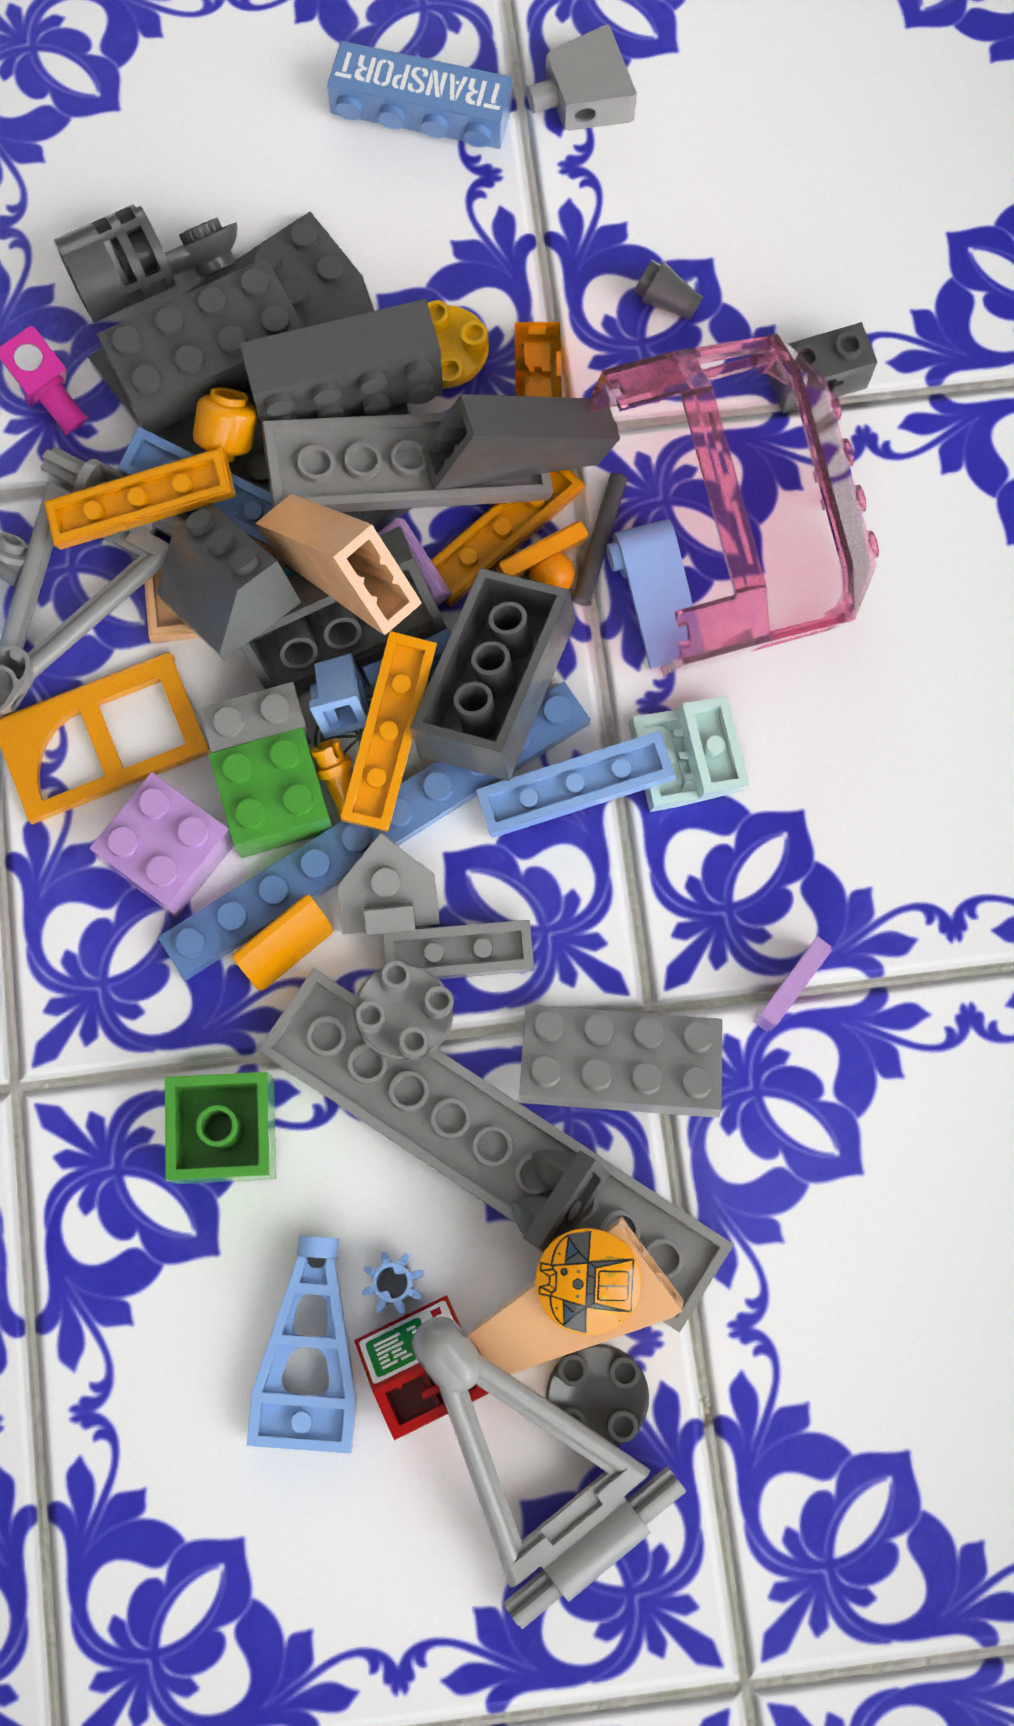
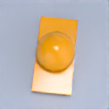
[495,520,589,589]

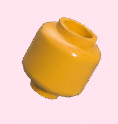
[193,387,258,462]

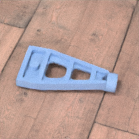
[247,1235,357,1453]

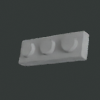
[383,920,534,979]

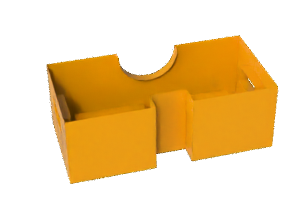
[514,322,562,397]

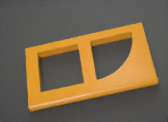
[0,651,211,824]

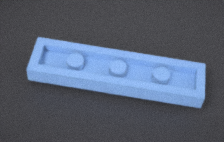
[476,730,676,838]

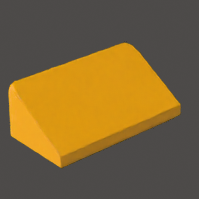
[232,894,334,991]

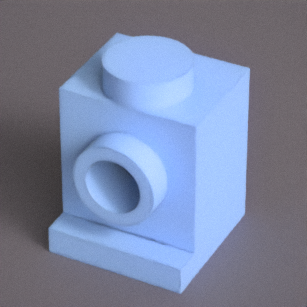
[309,654,369,739]

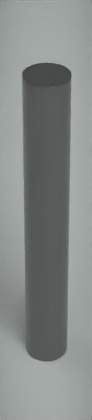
[572,473,627,606]

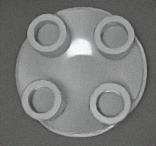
[353,961,454,1061]

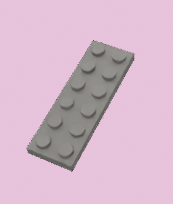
[262,413,553,512]

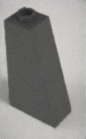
[422,394,621,490]

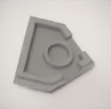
[337,831,440,935]

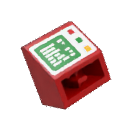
[354,1295,489,1440]

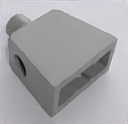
[526,24,637,131]

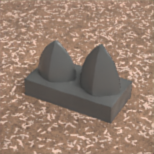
[512,1150,610,1253]

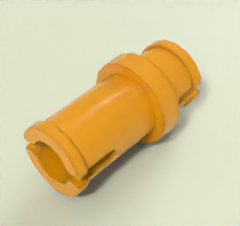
[310,738,354,817]

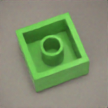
[208,727,332,859]
[165,1072,276,1184]

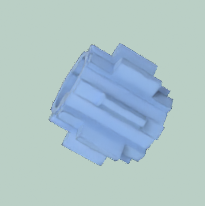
[362,1251,425,1314]

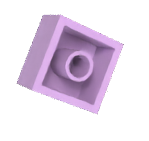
[89,772,234,918]

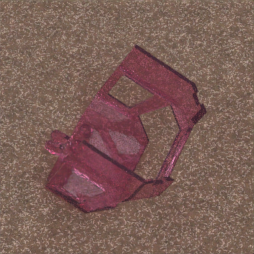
[588,333,879,677]

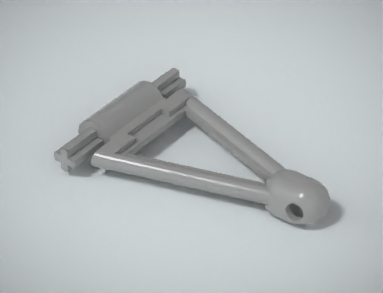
[0,446,189,715]
[412,1316,687,1629]

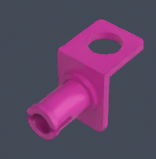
[0,326,88,436]

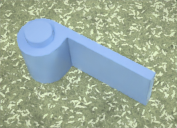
[606,519,705,669]

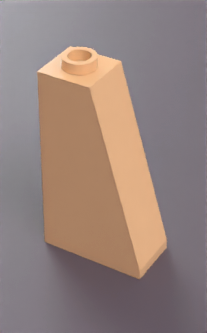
[255,493,422,635]
[468,1216,684,1374]

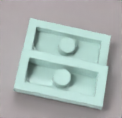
[628,696,750,812]

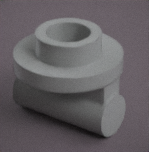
[0,532,27,588]

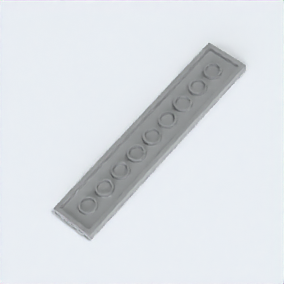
[257,968,734,1332]

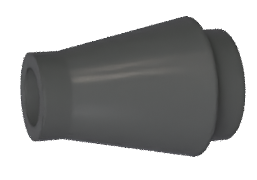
[633,260,704,321]

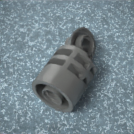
[53,204,238,323]

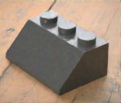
[157,503,302,661]

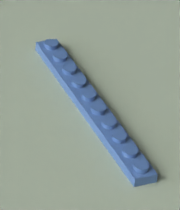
[158,681,591,980]

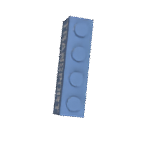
[327,40,513,149]

